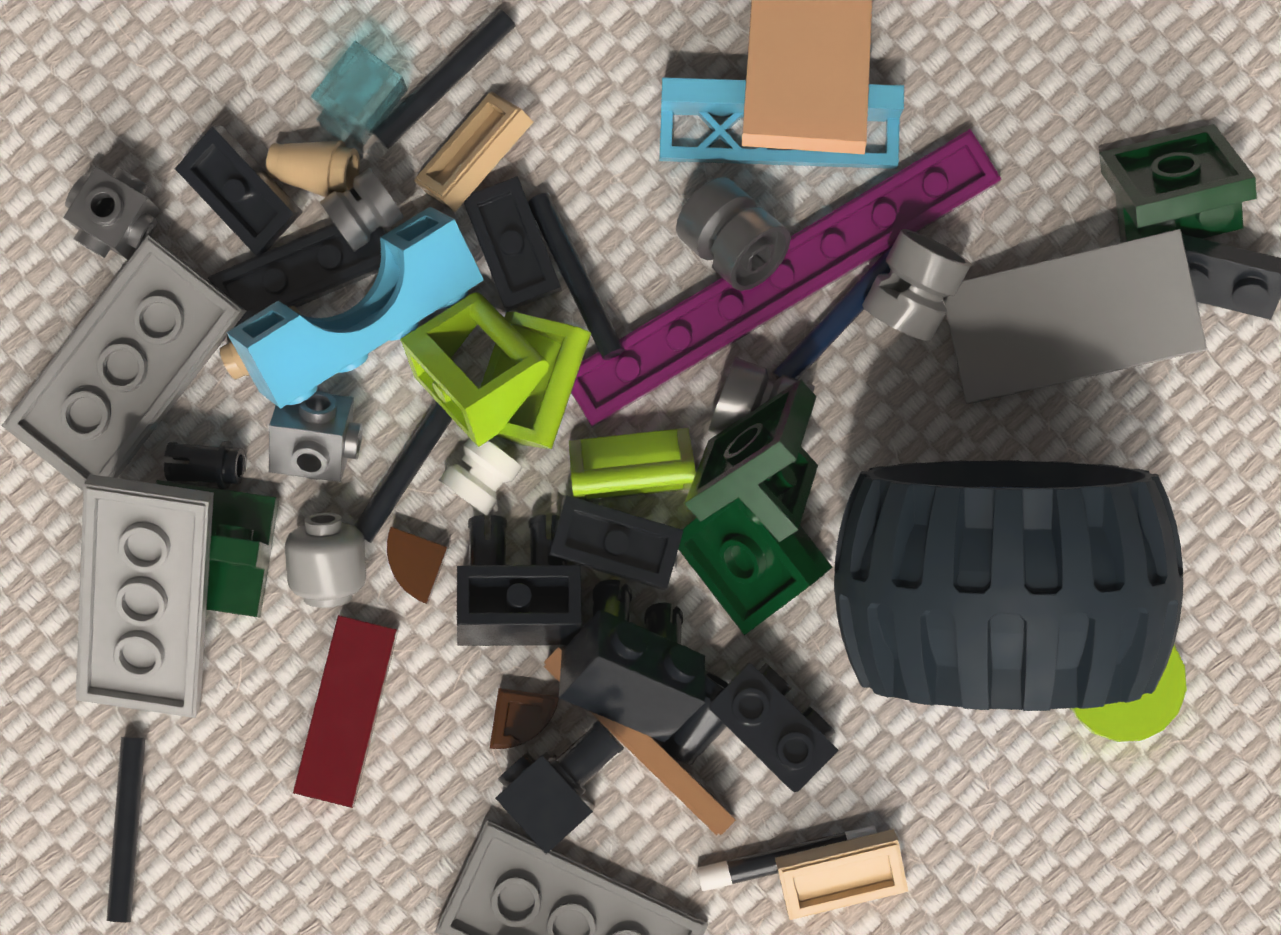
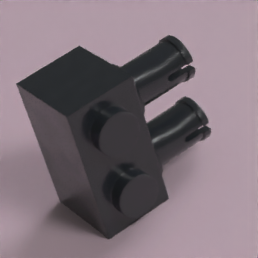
[457,515,582,646]
[559,579,705,743]
[495,720,624,854]

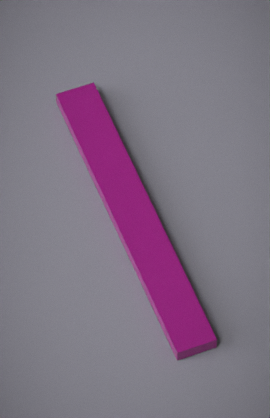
[571,129,1002,428]

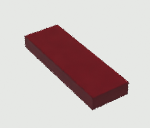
[293,615,399,808]

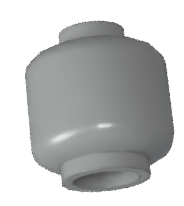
[285,513,366,608]

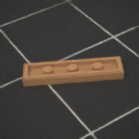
[544,647,736,836]

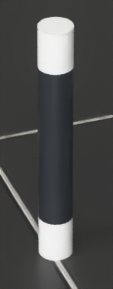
[697,825,877,892]

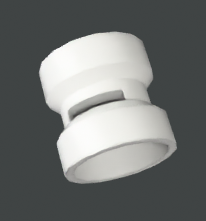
[438,438,523,516]

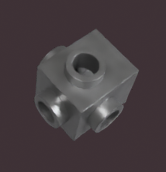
[63,166,161,260]
[269,391,363,482]

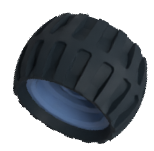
[834,460,1183,711]

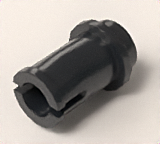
[164,441,245,489]

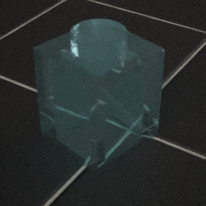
[310,40,408,145]

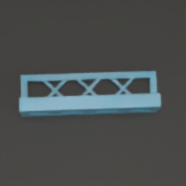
[659,77,904,169]

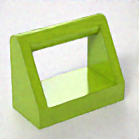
[400,292,549,447]
[480,312,591,449]
[568,427,696,501]

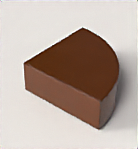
[387,527,449,604]
[489,688,559,749]

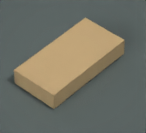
[414,92,533,212]
[775,829,908,920]

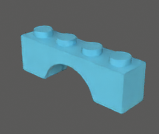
[226,207,484,409]

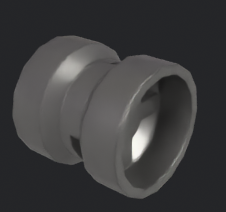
[320,167,404,252]

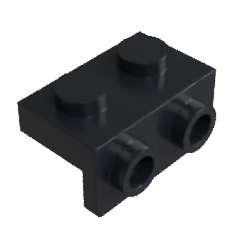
[709,663,839,792]

